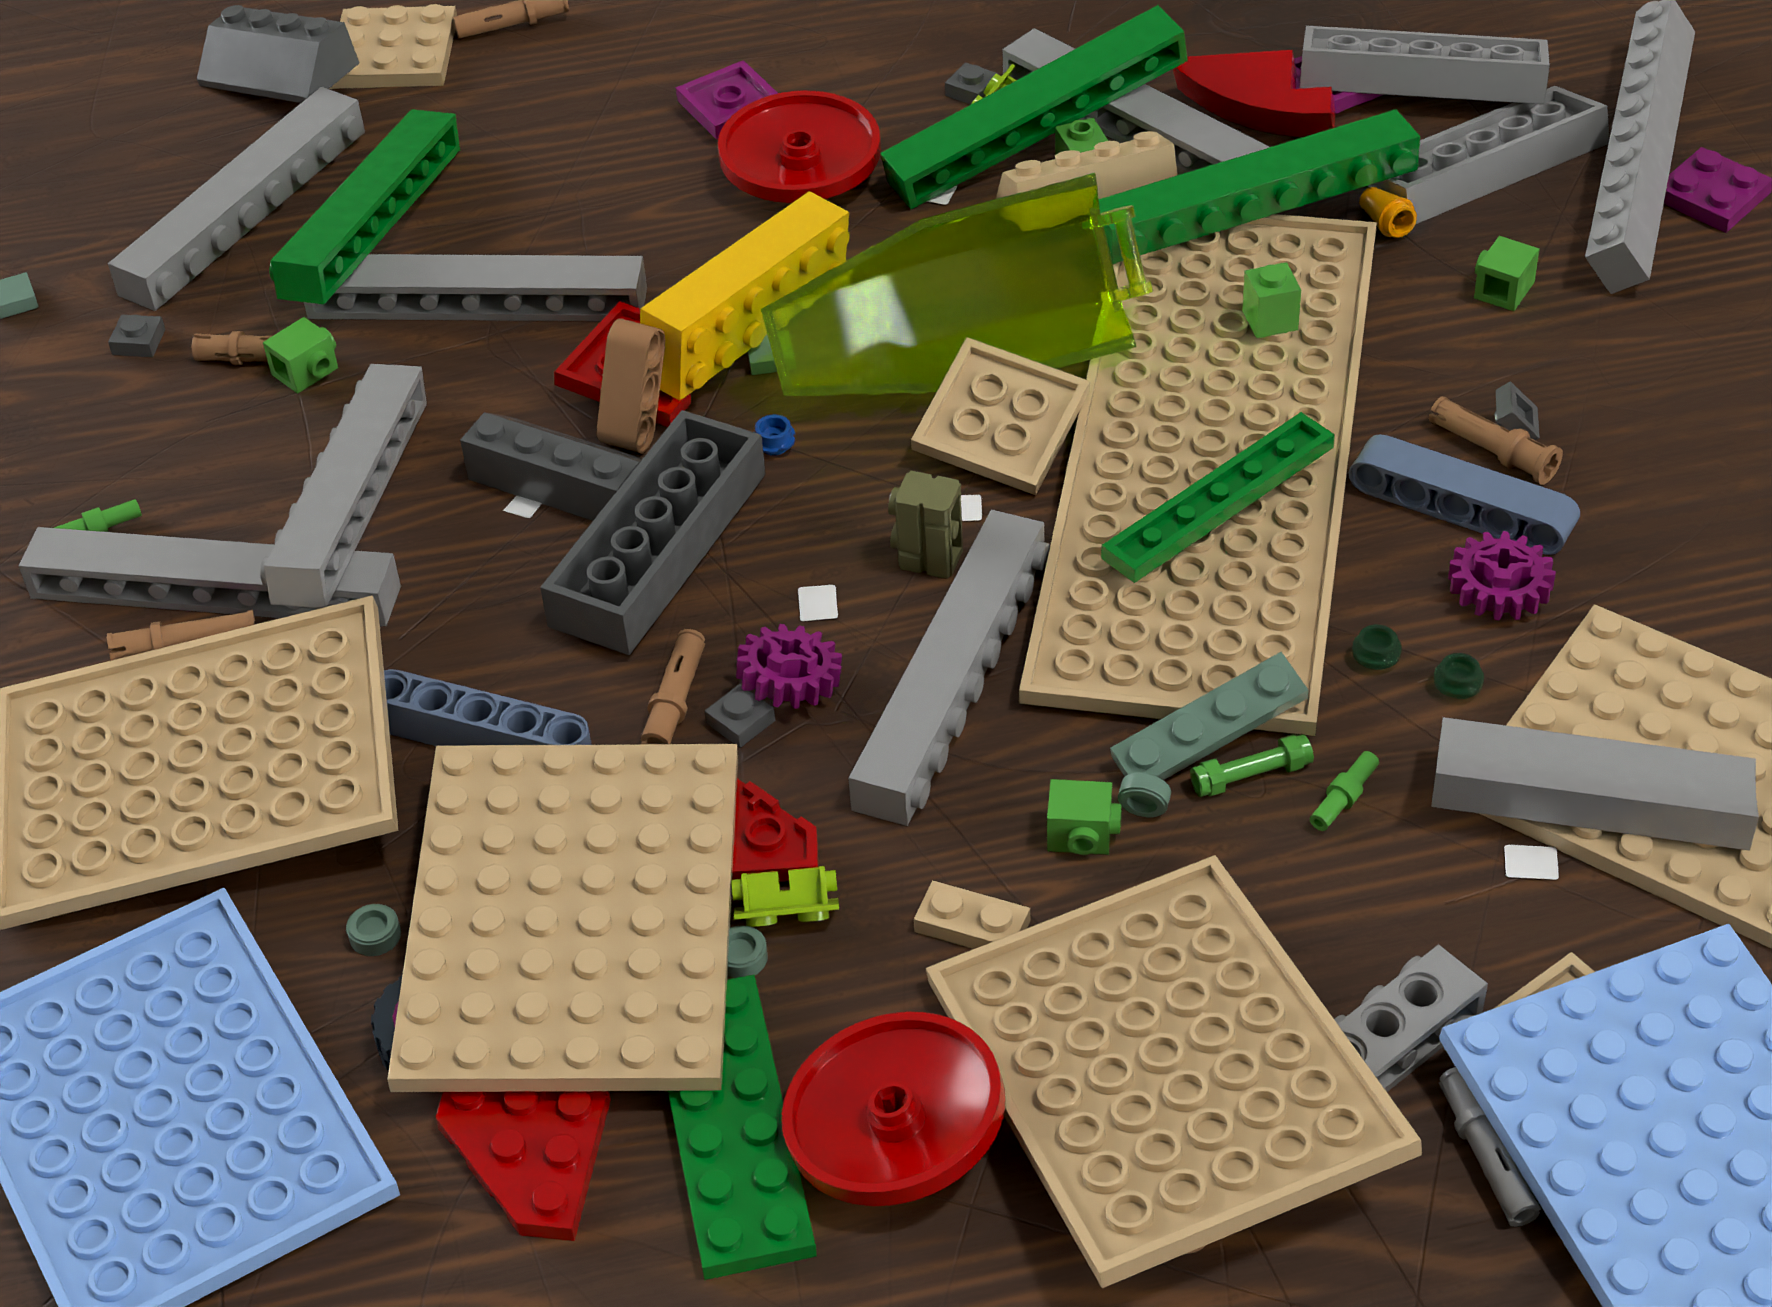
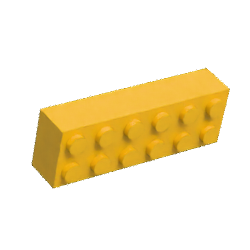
[640,191,850,401]

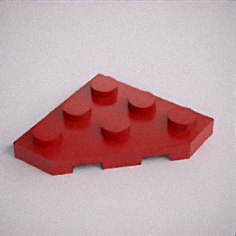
[554,301,691,427]
[732,778,819,882]
[436,1091,611,1241]

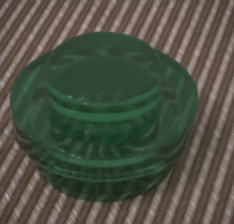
[1352,624,1402,670]
[1434,653,1484,699]

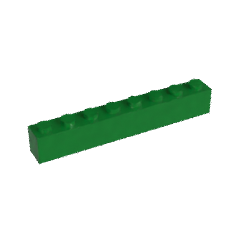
[880,5,1188,210]
[269,109,460,305]
[1091,109,1420,264]

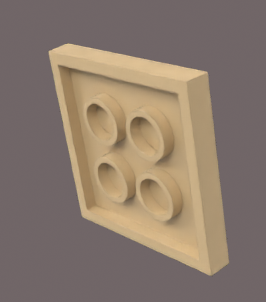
[329,4,457,89]
[911,337,1090,495]

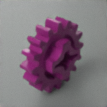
[1448,531,1556,621]
[736,624,842,709]

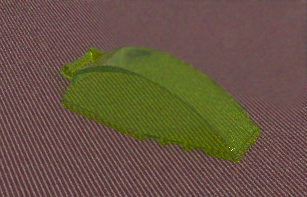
[761,173,1153,396]

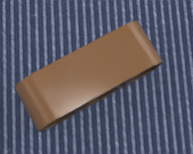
[597,319,665,453]

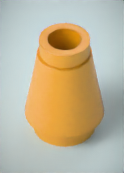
[1359,187,1417,238]

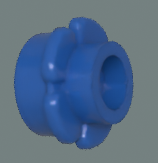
[754,414,795,455]

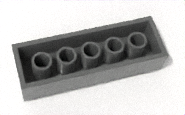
[540,410,766,655]

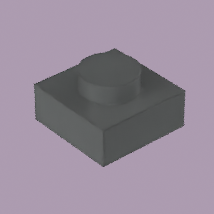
[945,62,999,104]
[108,315,166,357]
[1494,381,1540,440]
[705,684,775,748]

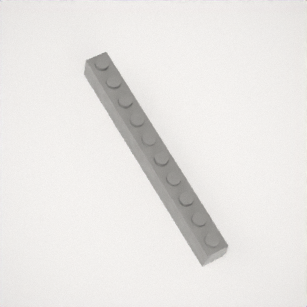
[1585,0,1695,294]

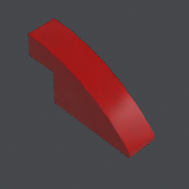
[1173,50,1335,137]

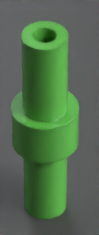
[54,499,142,532]
[1310,751,1379,831]

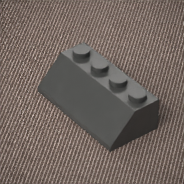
[197,5,360,103]
[460,412,642,521]

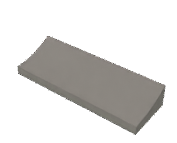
[1300,26,1550,104]
[1368,86,1609,224]
[1431,717,1759,850]

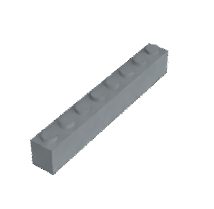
[1002,28,1269,174]
[108,87,365,311]
[304,254,647,321]
[260,364,427,608]
[849,510,1050,826]
[19,527,401,626]

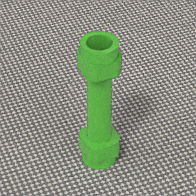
[1190,734,1314,797]

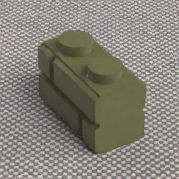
[888,471,963,579]

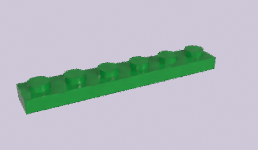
[1101,412,1335,583]

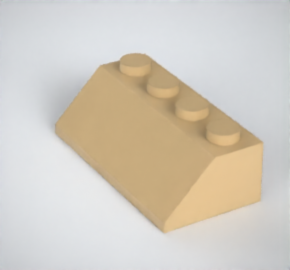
[995,131,1177,231]

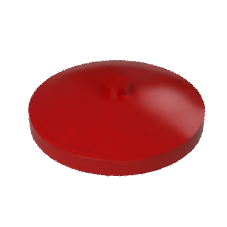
[718,90,881,203]
[782,1012,1006,1206]

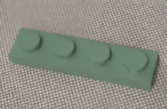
[1110,652,1309,780]

